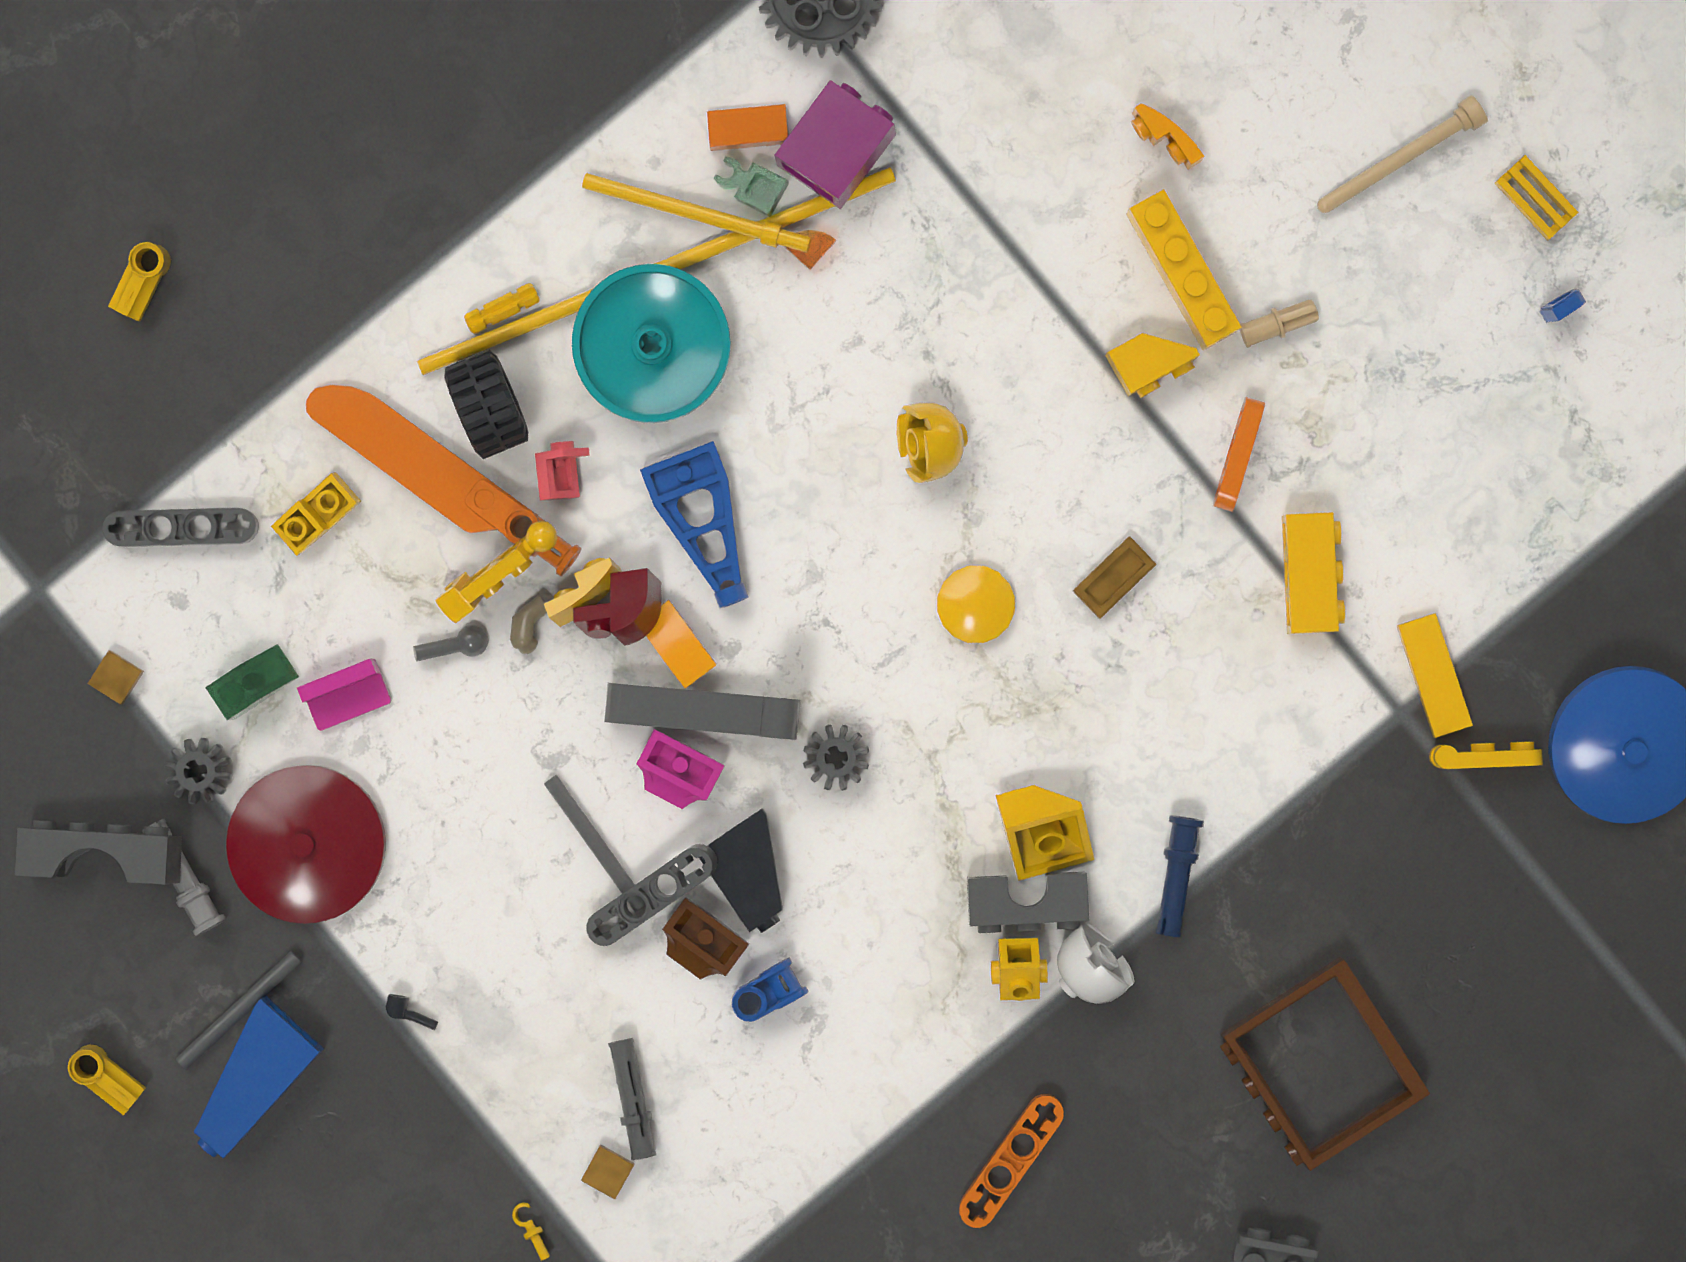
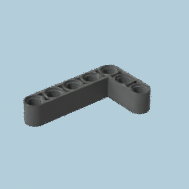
[604,683,800,740]

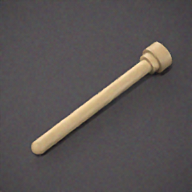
[1317,95,1488,213]

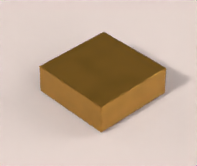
[87,650,144,705]
[581,1144,635,1199]

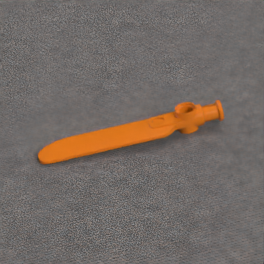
[306,385,582,577]

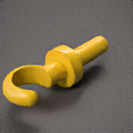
[512,1202,550,1261]

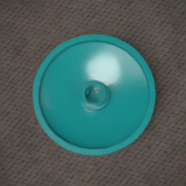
[572,264,731,423]

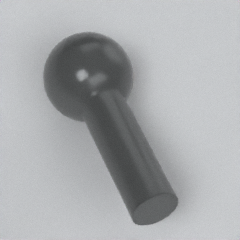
[413,625,488,662]

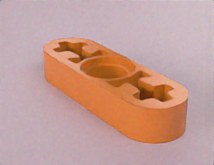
[1213,397,1265,512]

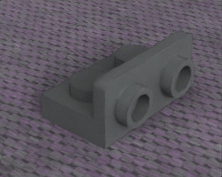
[1231,1227,1319,1262]

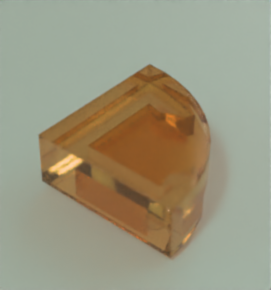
[783,230,836,270]

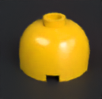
[896,403,968,483]

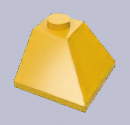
[995,785,1094,881]

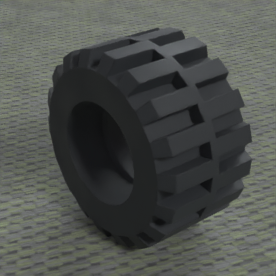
[444,349,529,459]

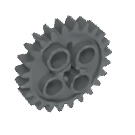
[759,0,883,58]

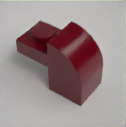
[573,568,661,646]

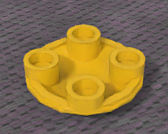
[937,566,1015,643]

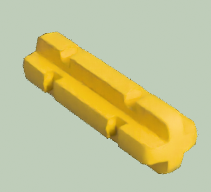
[464,283,540,334]

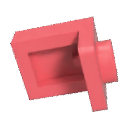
[535,441,590,501]

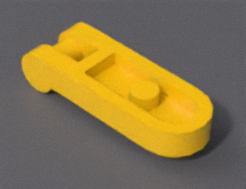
[1429,742,1543,769]

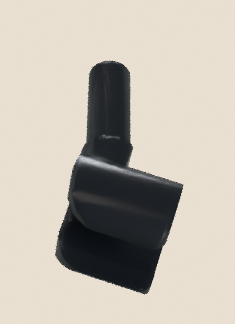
[386,994,438,1031]

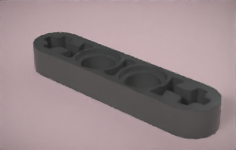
[102,508,259,547]
[586,844,718,946]

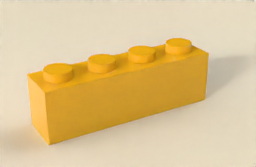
[1126,189,1242,351]

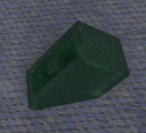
[205,644,300,721]

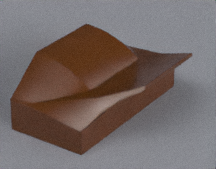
[662,897,750,980]

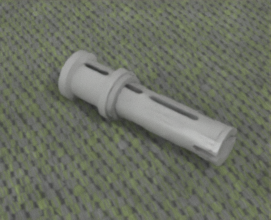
[142,819,226,937]

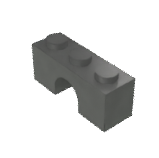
[967,871,1089,933]

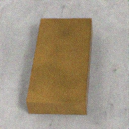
[1073,536,1157,619]

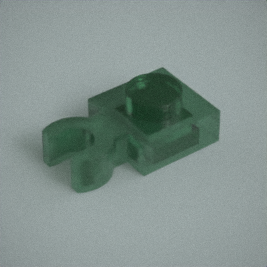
[714,156,789,217]

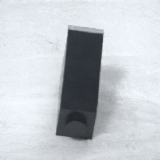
[699,808,783,933]

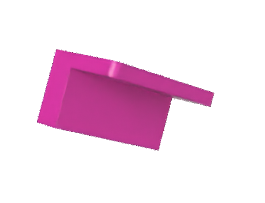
[297,658,391,731]

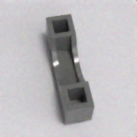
[15,820,182,885]

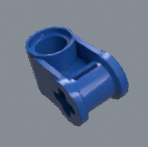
[731,957,809,1022]

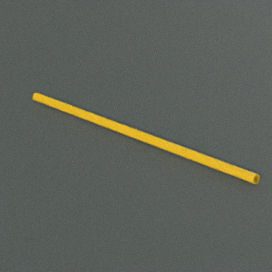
[417,167,896,375]

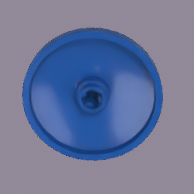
[1548,666,1686,824]

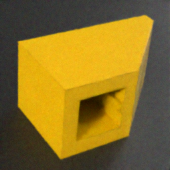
[1105,333,1200,398]

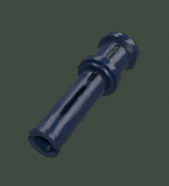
[1155,815,1204,937]

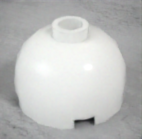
[1057,924,1135,1004]

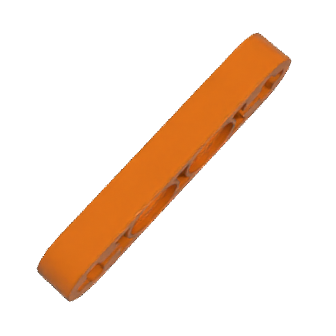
[959,1094,1064,1228]

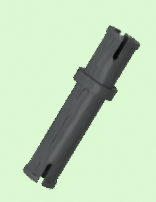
[608,1038,656,1160]

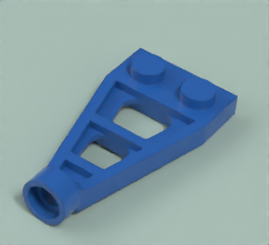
[640,441,749,609]

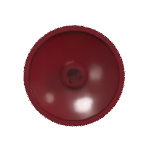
[226,765,386,924]

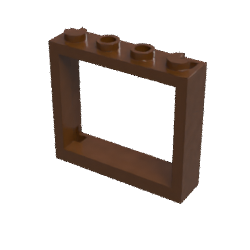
[1220,957,1430,1171]

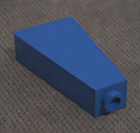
[194,996,325,1159]

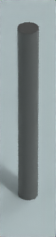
[544,775,646,912]
[176,950,302,1069]

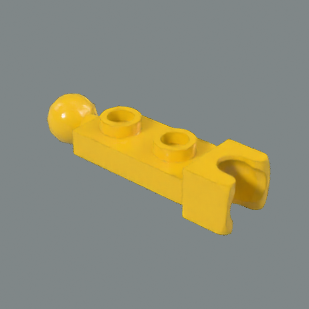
[435,521,557,623]

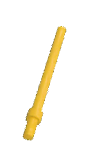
[582,173,812,253]

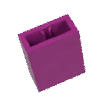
[774,80,896,210]

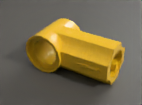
[108,242,171,322]
[68,1044,146,1116]

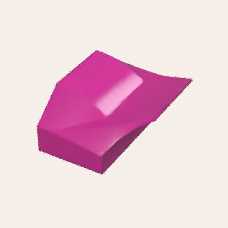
[636,729,725,809]

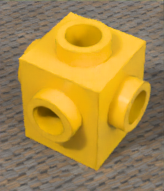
[991,938,1048,1001]

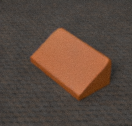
[707,104,788,151]

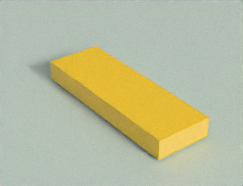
[1396,613,1473,738]

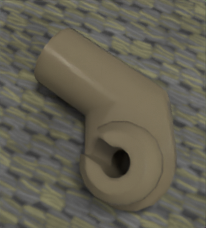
[510,595,547,654]

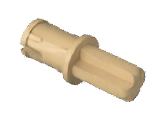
[1240,300,1319,348]

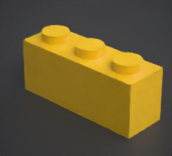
[1281,512,1345,634]

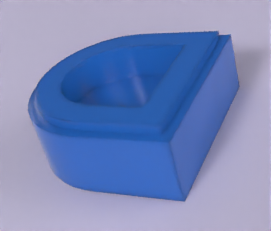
[1540,289,1586,323]

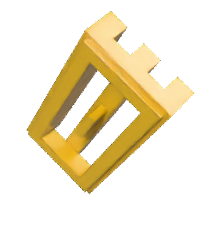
[1495,155,1579,241]

